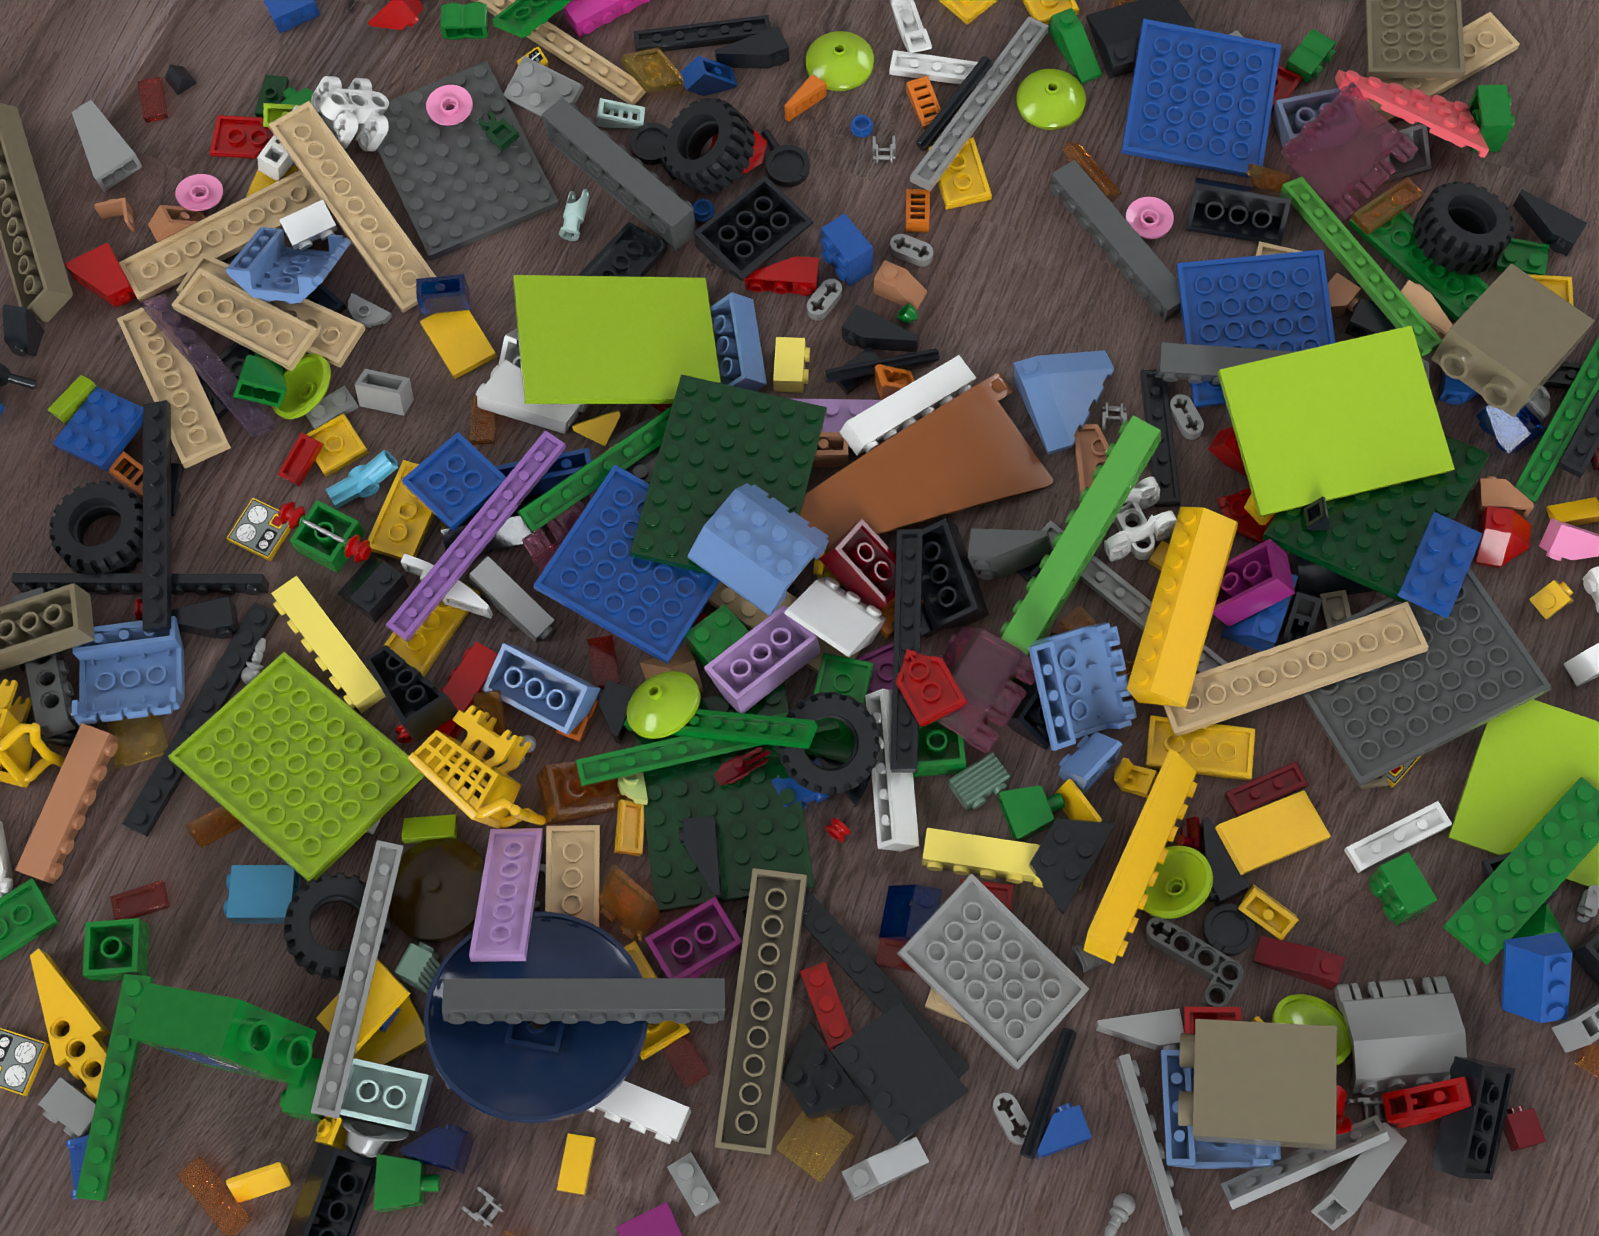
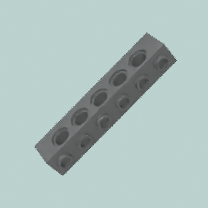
[13,587,77,738]

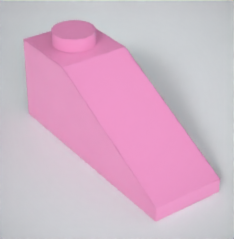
[1539,518,1599,561]

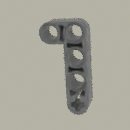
[1143,917,1243,1007]

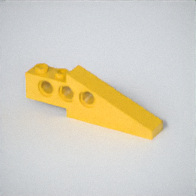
[30,948,110,1101]

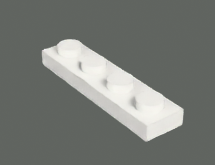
[889,50,980,87]
[1344,801,1452,873]

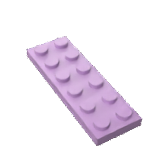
[469,828,544,962]

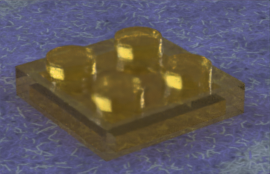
[621,48,683,93]
[106,713,168,769]
[775,1111,854,1184]

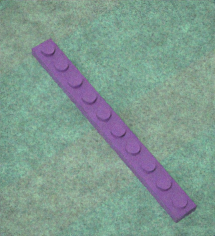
[386,430,566,642]

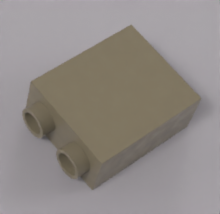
[1431,263,1595,418]
[1178,1019,1337,1150]

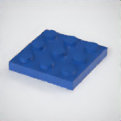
[52,386,143,472]
[401,432,506,532]

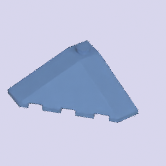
[1013,350,1114,455]

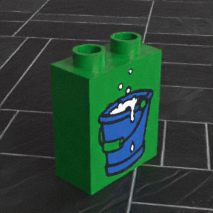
[127,983,317,1086]

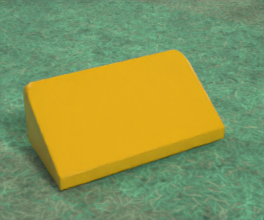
[1546,497,1599,526]
[1055,779,1102,822]
[1238,884,1298,940]
[226,1162,291,1203]

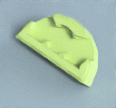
[617,773,648,805]

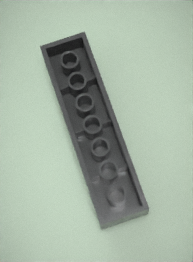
[542,98,696,252]

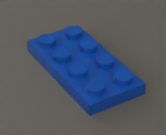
[1397,512,1482,618]

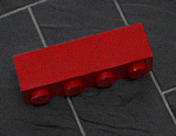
[426,642,498,738]

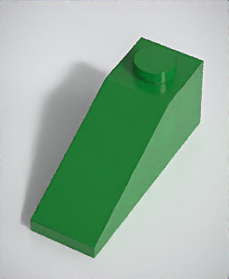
[1049,8,1102,84]

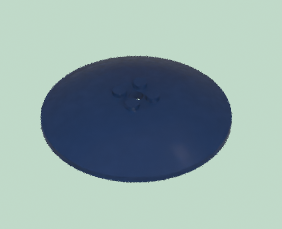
[424,912,648,1123]

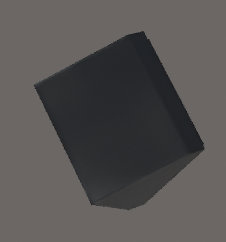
[165,64,197,95]
[1303,496,1330,531]

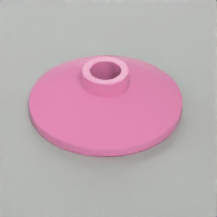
[426,85,473,126]
[175,174,223,211]
[1126,197,1174,239]

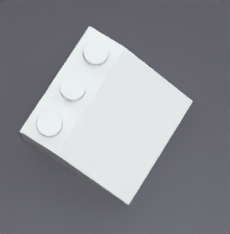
[784,577,886,657]

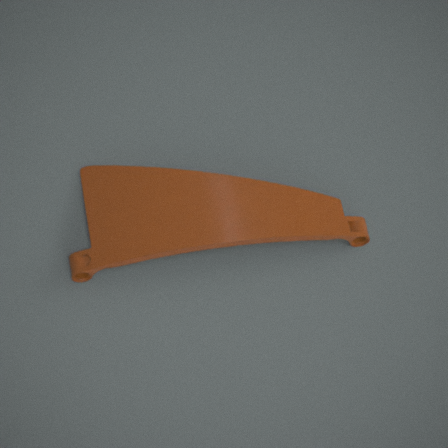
[800,372,1053,552]

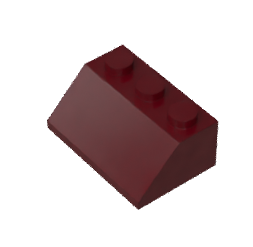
[819,519,896,610]

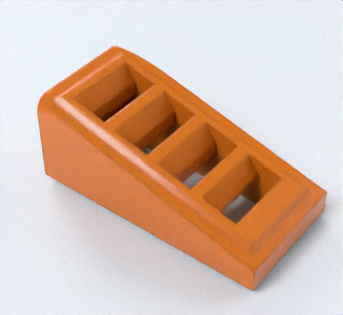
[784,74,827,121]
[906,76,941,129]
[905,189,930,233]
[108,451,143,497]

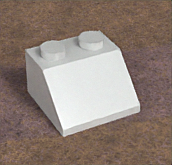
[280,200,337,250]

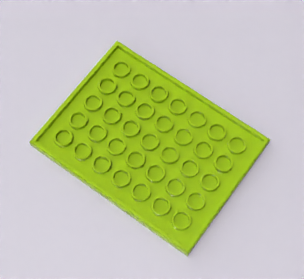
[513,275,721,404]
[1217,325,1455,517]
[168,652,424,881]
[1447,699,1599,888]

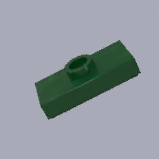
[254,75,289,118]

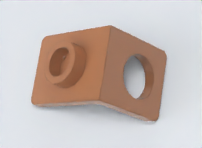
[94,197,135,232]

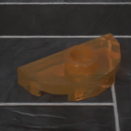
[1247,164,1291,191]

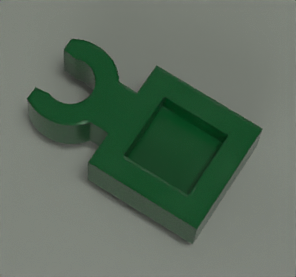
[478,111,520,151]

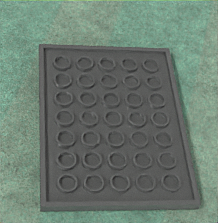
[377,61,560,261]
[1301,567,1552,787]

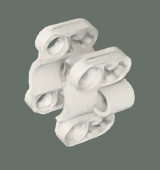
[311,76,389,152]
[1104,477,1177,562]

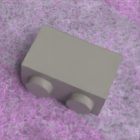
[355,369,414,416]
[38,1077,96,1139]

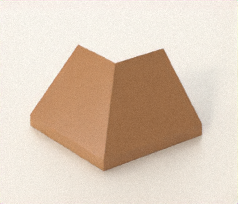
[640,647,705,695]

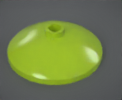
[806,31,874,91]
[1016,69,1086,130]
[272,353,331,419]
[626,671,700,739]
[1143,846,1213,919]
[1272,994,1352,1065]

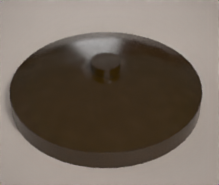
[389,838,485,943]

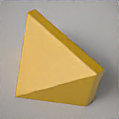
[571,410,621,446]

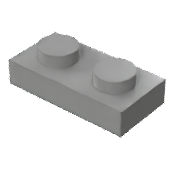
[305,385,359,429]
[667,1152,720,1217]

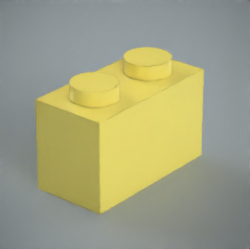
[773,337,810,393]

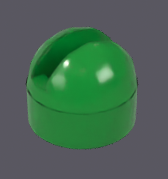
[897,303,918,325]

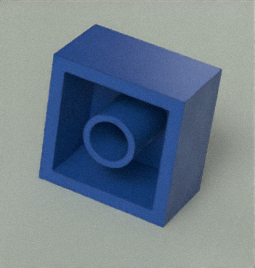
[820,213,873,287]

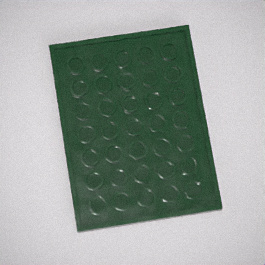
[630,374,827,575]
[1262,434,1490,603]
[634,684,815,913]

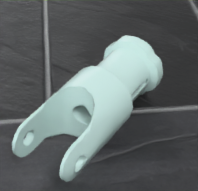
[559,189,589,241]

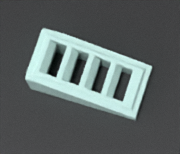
[595,98,645,129]

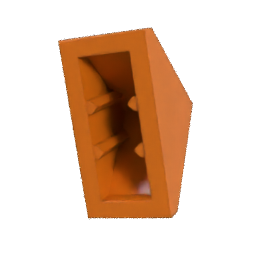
[875,364,914,400]

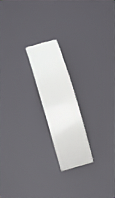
[890,0,932,54]

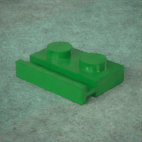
[1494,238,1549,275]

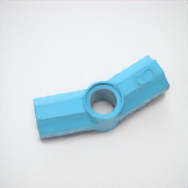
[325,450,398,509]

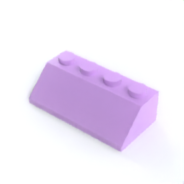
[704,605,821,713]

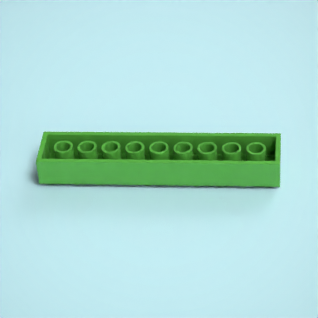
[999,415,1161,660]

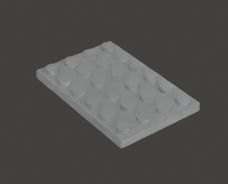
[897,874,1089,1070]

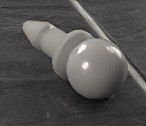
[241,638,266,685]
[1104,1193,1136,1236]

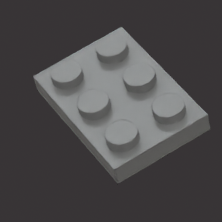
[503,56,584,117]

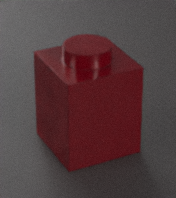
[1503,1105,1546,1152]

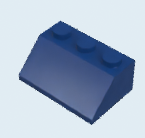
[1221,574,1298,651]
[1501,932,1573,1023]

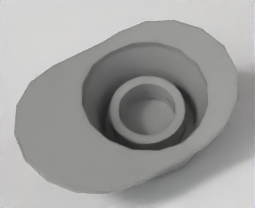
[342,1118,409,1158]

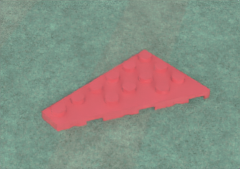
[1335,70,1489,158]

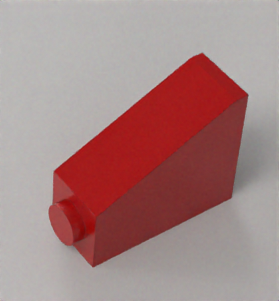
[64,243,137,308]

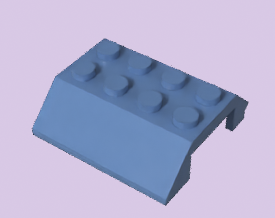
[226,227,351,304]
[688,483,829,616]
[72,616,185,726]
[1028,622,1137,751]
[1161,1050,1281,1169]

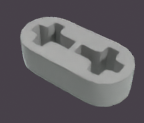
[890,234,933,267]
[807,279,842,321]
[1170,394,1204,440]
[992,1093,1030,1145]

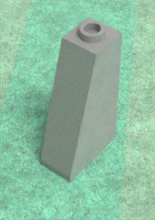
[72,100,143,192]
[468,556,554,642]
[1311,1122,1407,1231]

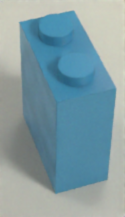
[224,865,301,924]

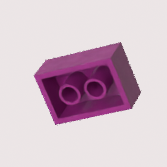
[1213,539,1295,627]
[645,897,743,978]

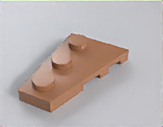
[1074,424,1109,495]

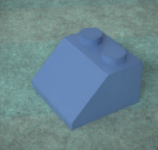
[1058,732,1122,794]

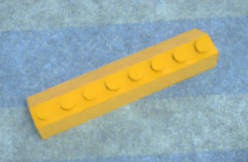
[1127,507,1238,707]
[1083,749,1198,964]

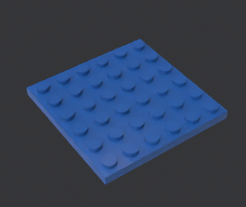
[1121,19,1281,179]
[1176,250,1335,408]
[534,464,720,665]

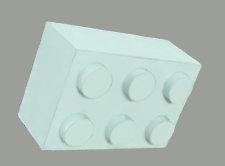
[340,1058,433,1132]

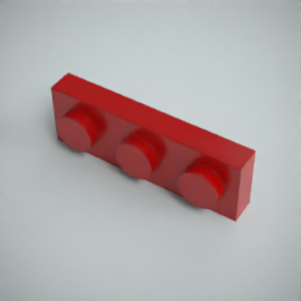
[800,962,853,1049]

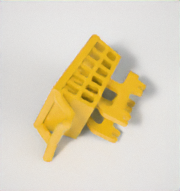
[0,679,65,788]
[408,705,546,829]

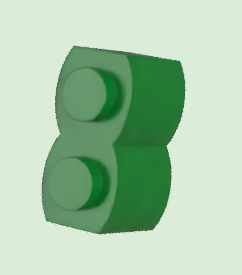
[441,2,489,40]
[1285,29,1337,84]

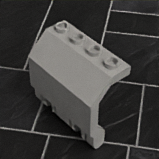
[1334,976,1467,1095]

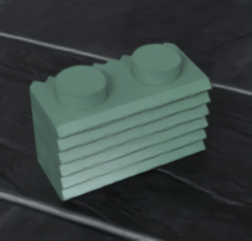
[948,752,1010,811]
[394,942,441,993]

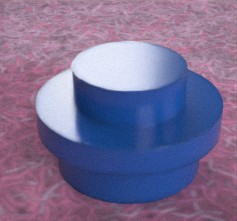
[850,115,873,138]
[693,199,715,222]

